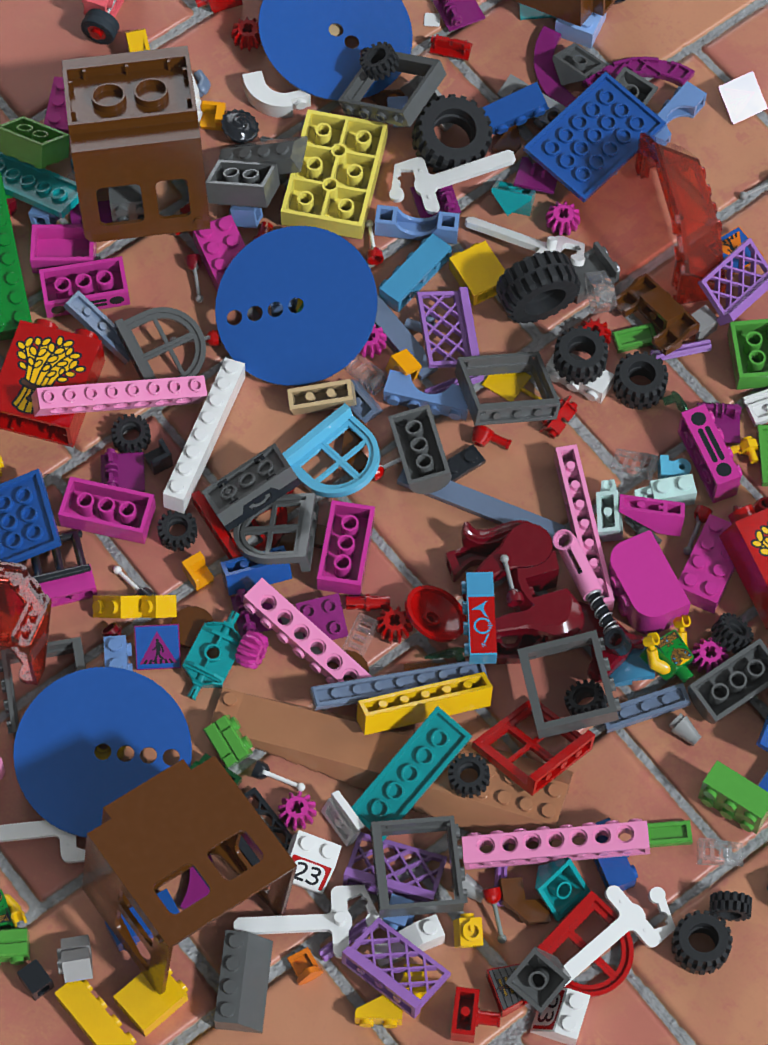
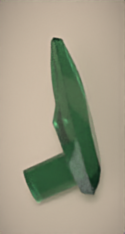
[662,391,689,412]
[424,647,466,663]

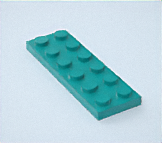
[0,152,79,219]
[351,706,473,841]

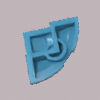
[609,646,655,687]

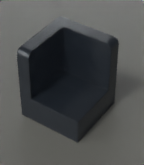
[144,438,173,475]
[17,959,54,1001]

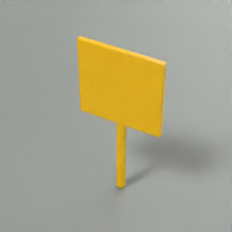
[482,372,542,402]

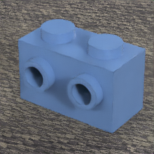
[103,635,133,671]

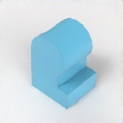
[658,455,691,479]

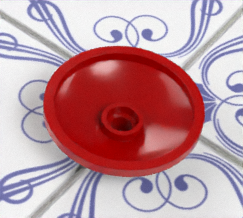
[405,585,467,642]

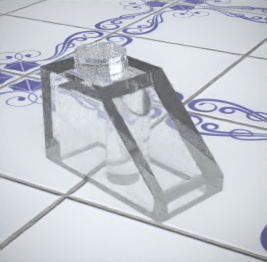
[584,270,618,314]

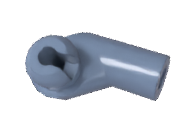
[194,70,211,98]
[404,314,436,333]

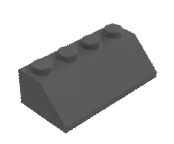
[219,136,308,174]
[214,930,273,1033]

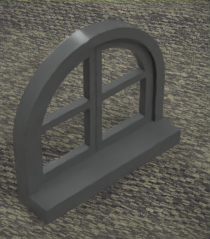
[114,307,206,380]
[233,493,319,572]

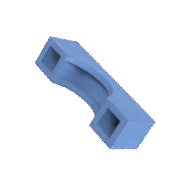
[642,81,707,158]
[375,205,460,244]
[383,369,469,421]

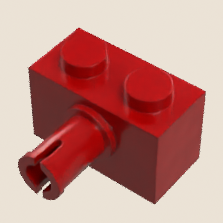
[450,987,501,1043]

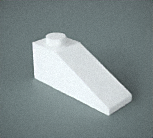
[374,914,445,969]

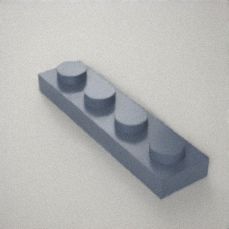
[63,290,130,365]
[603,683,691,733]

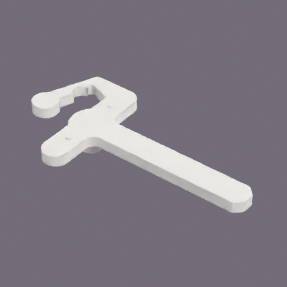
[389,150,516,214]
[464,217,585,266]
[0,820,85,863]
[234,885,382,959]
[563,885,676,988]

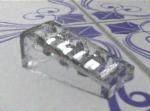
[343,354,387,395]
[610,448,659,480]
[342,612,379,657]
[697,838,743,867]

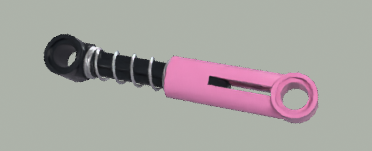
[553,529,632,656]

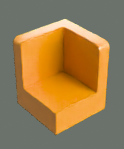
[200,100,227,131]
[385,349,422,380]
[182,551,214,591]

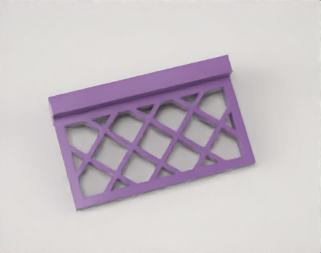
[698,238,768,326]
[416,287,480,368]
[343,832,447,903]
[342,917,451,1019]

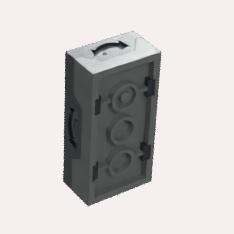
[202,443,301,532]

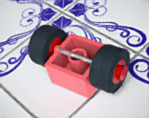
[81,0,124,44]

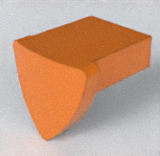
[287,947,324,985]

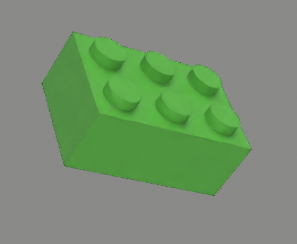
[0,116,70,169]
[727,319,768,390]
[698,760,768,834]

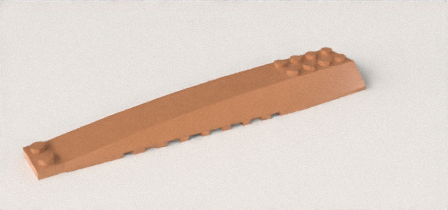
[209,687,574,849]

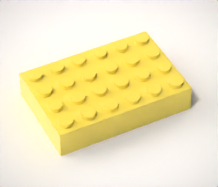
[280,109,388,239]

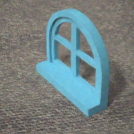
[282,403,380,498]

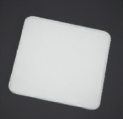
[424,13,440,27]

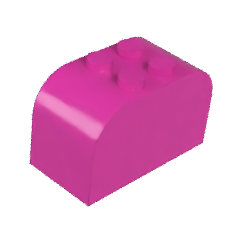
[608,530,691,635]

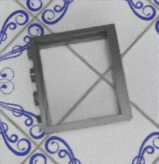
[338,52,446,127]
[455,351,560,426]
[517,630,621,739]
[0,637,86,739]
[370,816,468,918]

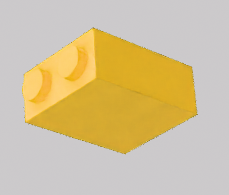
[449,240,505,306]
[113,968,188,1037]

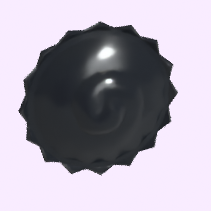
[221,109,259,143]

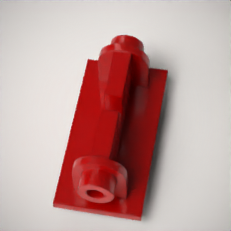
[429,34,473,61]
[539,395,578,439]

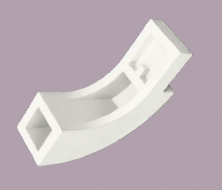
[242,70,311,118]

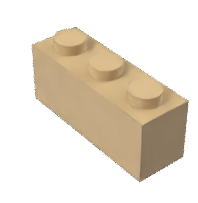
[287,379,357,415]

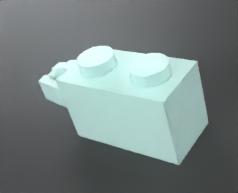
[634,474,697,506]
[596,479,624,542]

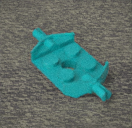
[182,610,242,700]

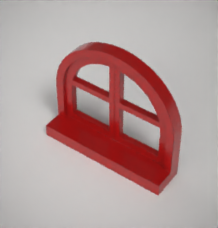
[191,490,288,560]
[537,891,634,998]

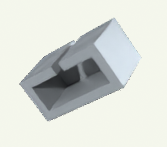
[57,934,93,983]

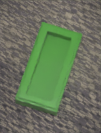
[611,323,656,353]
[647,820,693,848]

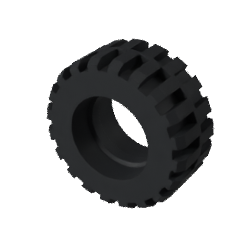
[412,94,493,173]
[496,251,581,324]

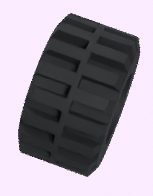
[553,326,608,385]
[613,351,668,410]
[671,910,733,975]

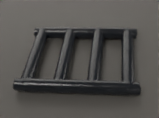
[10,530,91,589]

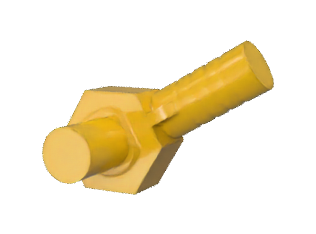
[730,436,759,464]

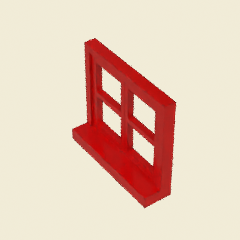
[471,700,595,796]

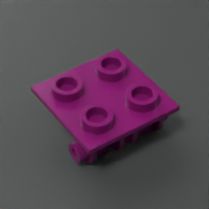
[433,0,485,32]
[410,185,461,218]
[697,402,741,444]
[101,448,145,492]
[231,587,283,637]
[295,593,349,640]

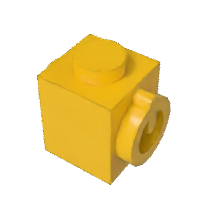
[453,913,483,948]

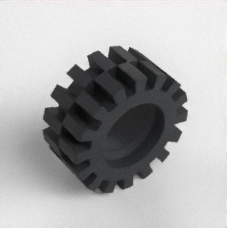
[359,42,399,81]
[111,414,151,453]
[157,510,198,552]
[711,613,754,654]
[564,679,608,716]
[448,753,490,798]
[709,891,752,922]

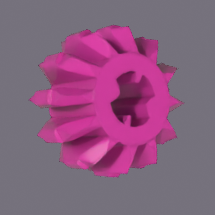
[545,201,581,236]
[360,323,387,359]
[235,630,269,669]
[691,636,729,674]
[278,791,317,831]

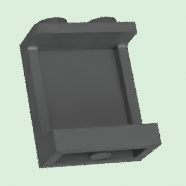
[573,241,620,304]

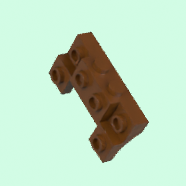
[611,273,700,356]

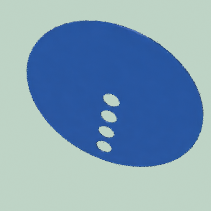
[258,0,413,101]
[215,226,378,386]
[13,667,192,838]

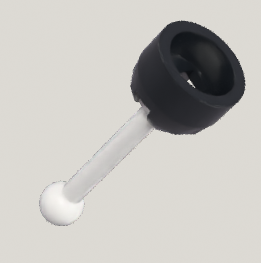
[113,566,155,595]
[251,760,305,792]

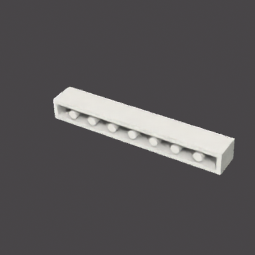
[163,357,245,514]

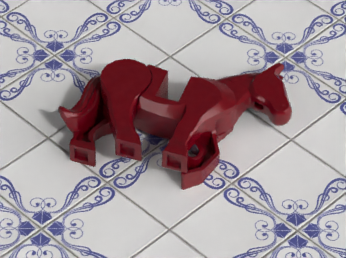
[446,520,644,683]

